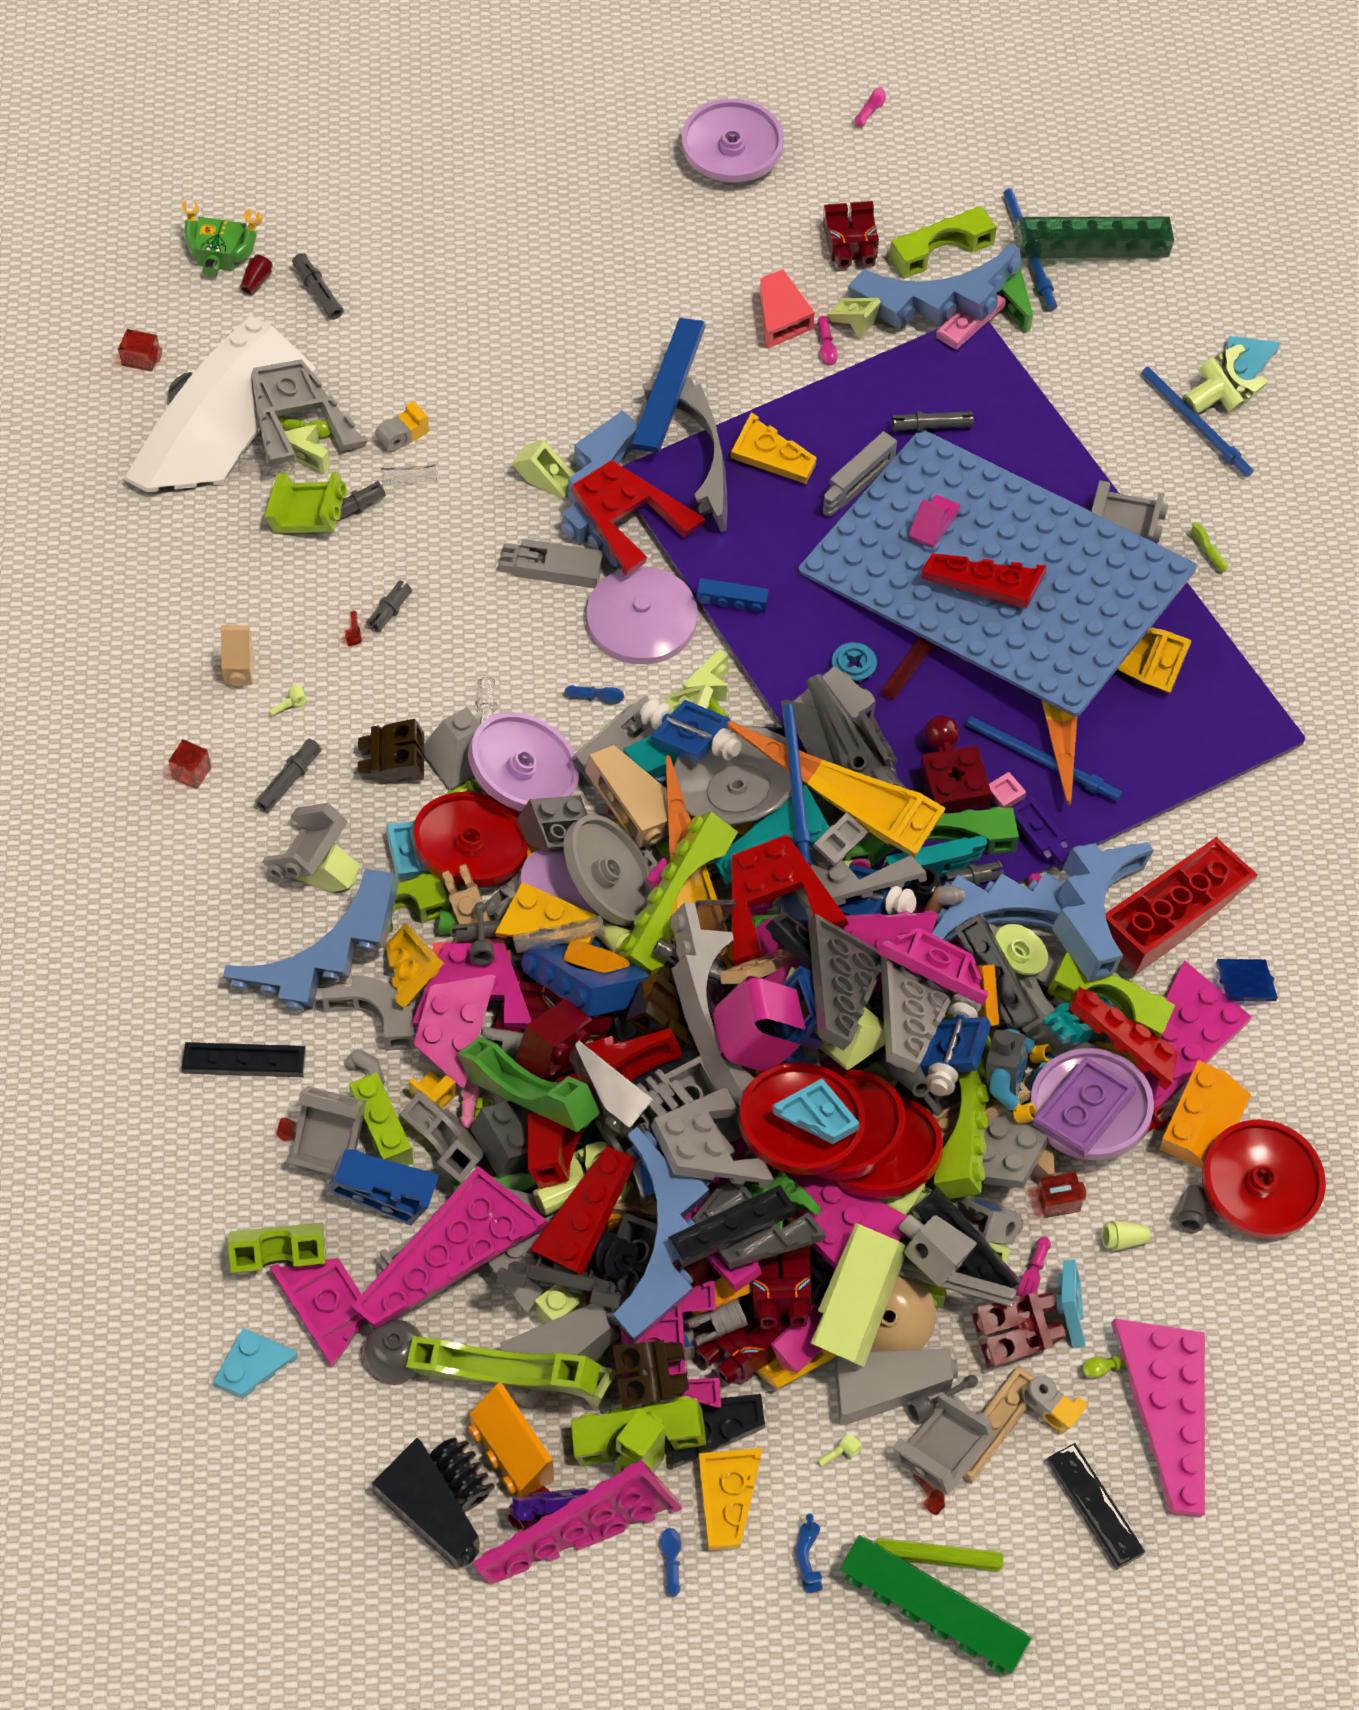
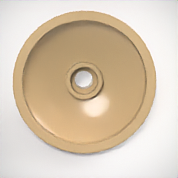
[870,1275,936,1352]

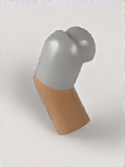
[924,886,965,914]

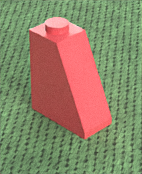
[759,269,815,349]

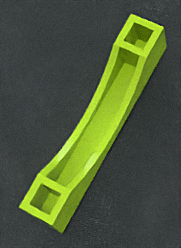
[620,811,738,975]
[934,1035,991,1199]
[406,1336,600,1397]

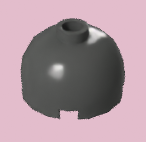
[364,1319,423,1386]

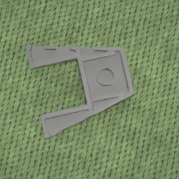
[251,359,368,466]
[792,831,927,909]
[932,1080,1048,1189]

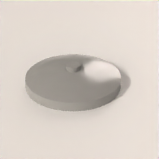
[564,814,651,926]

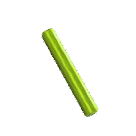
[875,1538,1003,1571]

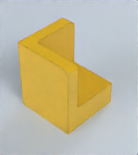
[408,1072,457,1109]

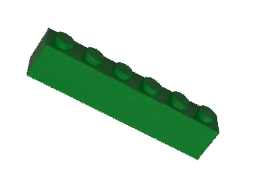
[839,1535,1034,1675]

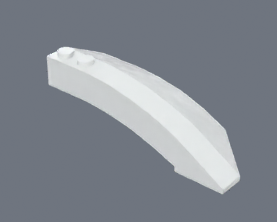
[125,315,316,492]

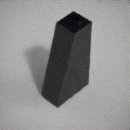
[372,1438,480,1570]

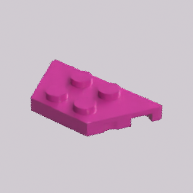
[877,928,988,1006]
[413,975,496,1088]
[270,1258,365,1367]

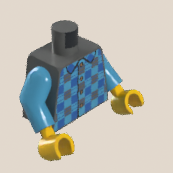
[986,1029,1052,1124]

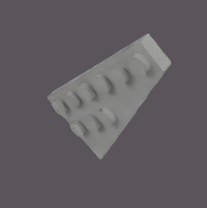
[880,940,955,1073]

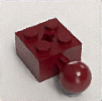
[919,715,992,814]
[515,998,613,1082]

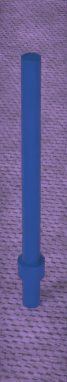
[1003,188,1057,311]
[1141,366,1254,477]
[782,704,812,866]
[966,716,1123,802]

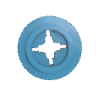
[832,642,877,683]

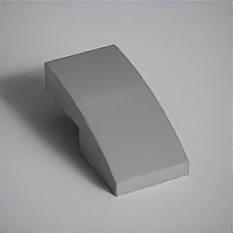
[813,812,869,866]

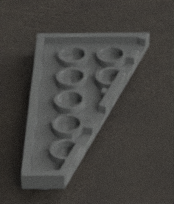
[808,914,881,1051]

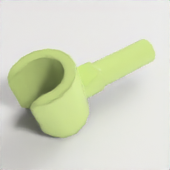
[269,685,306,716]
[818,1435,862,1467]

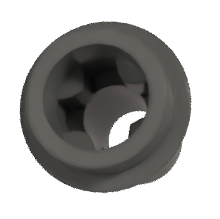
[1176,1185,1207,1233]

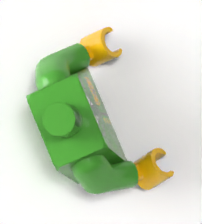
[182,200,263,277]

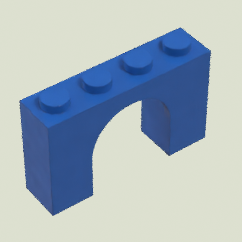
[522,939,650,1016]

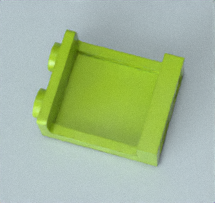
[264,472,347,534]

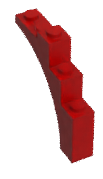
[528,1028,682,1189]

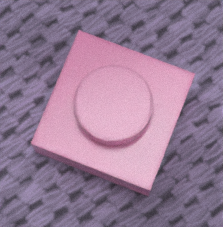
[989,772,1026,808]

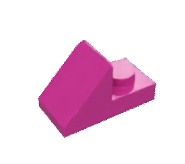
[909,494,960,549]

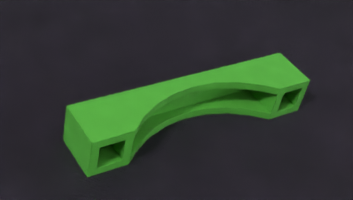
[842,807,1019,866]
[457,1036,600,1132]

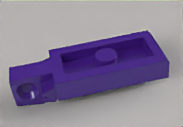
[1013,797,1069,872]
[512,1488,591,1521]

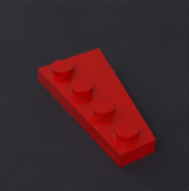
[921,553,1046,609]
[1069,986,1178,1091]
[530,1146,637,1275]

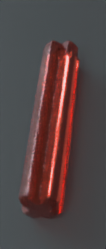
[882,637,934,700]

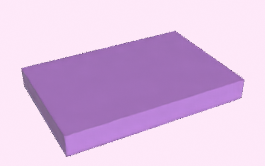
[1033,1056,1136,1157]

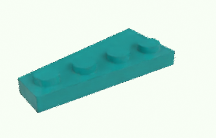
[714,785,830,888]

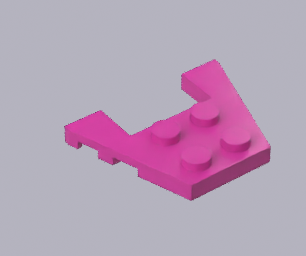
[841,910,938,993]
[413,943,531,1029]
[621,1281,721,1407]

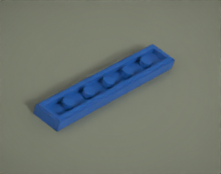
[632,318,706,453]

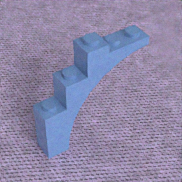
[848,243,1022,329]
[561,410,639,569]
[1052,842,1154,981]
[223,869,399,1011]
[932,872,1106,943]
[613,1127,710,1343]

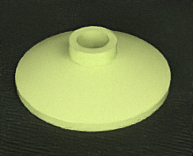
[995,924,1048,976]

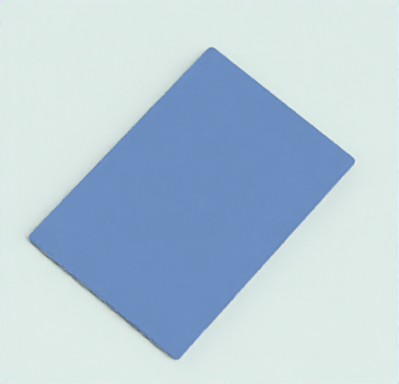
[799,430,1197,717]

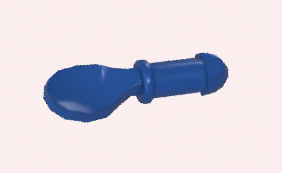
[564,685,624,705]
[660,1528,682,1597]

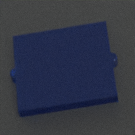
[1216,959,1278,1001]

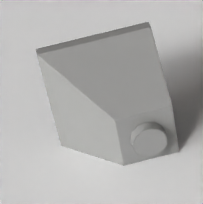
[422,707,480,790]

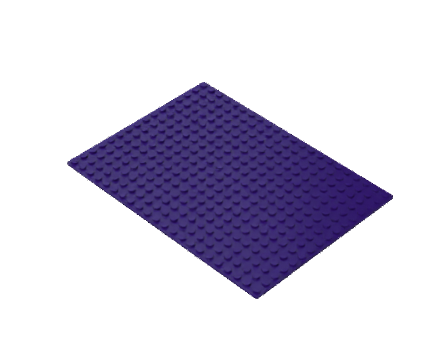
[622,321,1305,891]

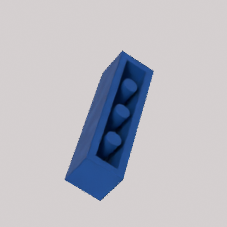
[697,578,769,613]

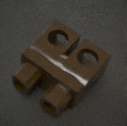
[358,718,424,785]
[626,966,690,1046]
[613,1340,689,1408]

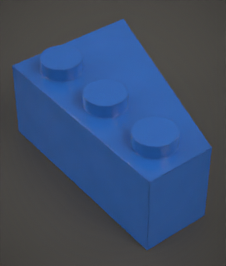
[326,1149,439,1226]

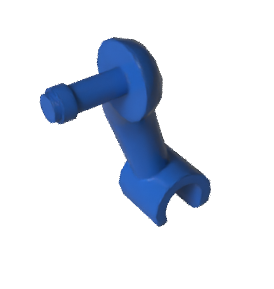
[795,1513,823,1593]

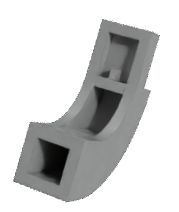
[1017,974,1097,1057]
[322,975,416,1051]
[399,1090,483,1183]

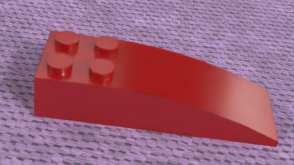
[1105,837,1258,976]

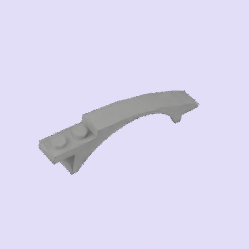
[642,353,728,532]
[670,902,754,1128]

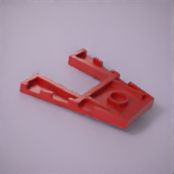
[571,460,705,576]
[732,834,849,966]

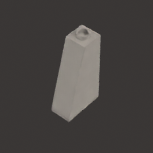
[500,1303,621,1408]
[835,1348,958,1425]

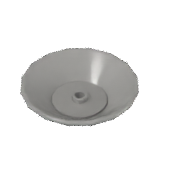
[674,725,792,825]

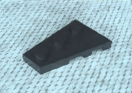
[765,911,812,970]
[670,1394,765,1469]

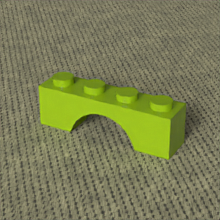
[889,206,997,279]
[1046,951,1175,1039]
[571,1396,707,1467]

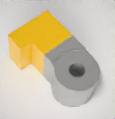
[375,400,429,452]
[1022,1375,1088,1434]

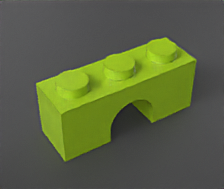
[353,873,449,933]
[349,1072,414,1166]
[228,1222,326,1273]
[616,1408,665,1474]

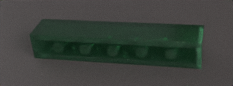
[1013,216,1175,259]

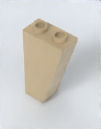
[585,745,690,847]

